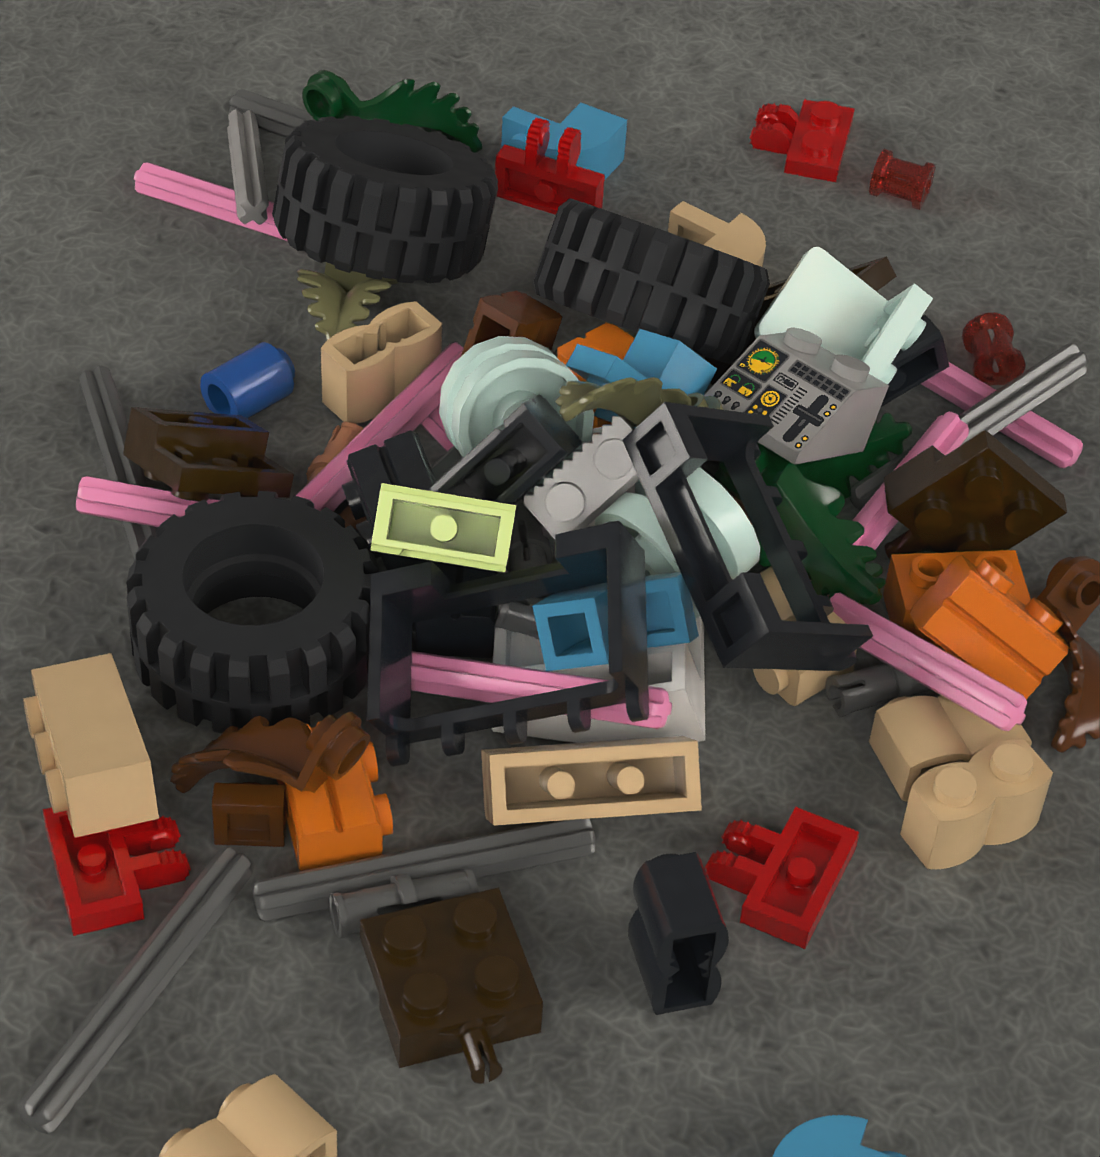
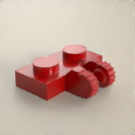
[749,99,855,182]
[495,118,605,215]
[704,806,860,949]
[42,807,191,936]

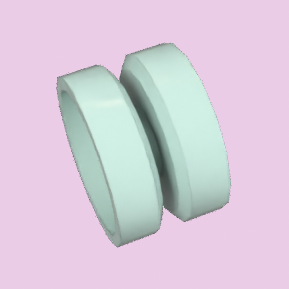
[439,336,594,492]
[595,467,760,619]

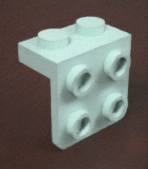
[754,247,933,384]

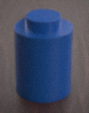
[200,342,295,419]

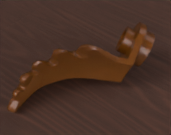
[1036,556,1100,753]
[170,712,371,793]

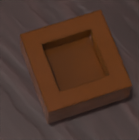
[212,782,286,847]

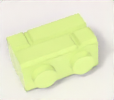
[371,483,516,573]

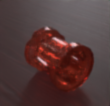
[869,149,936,210]
[962,313,1026,386]

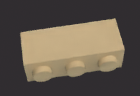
[23,653,159,838]
[481,736,702,825]

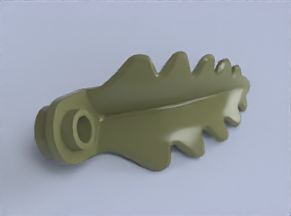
[297,262,398,340]
[555,377,724,428]

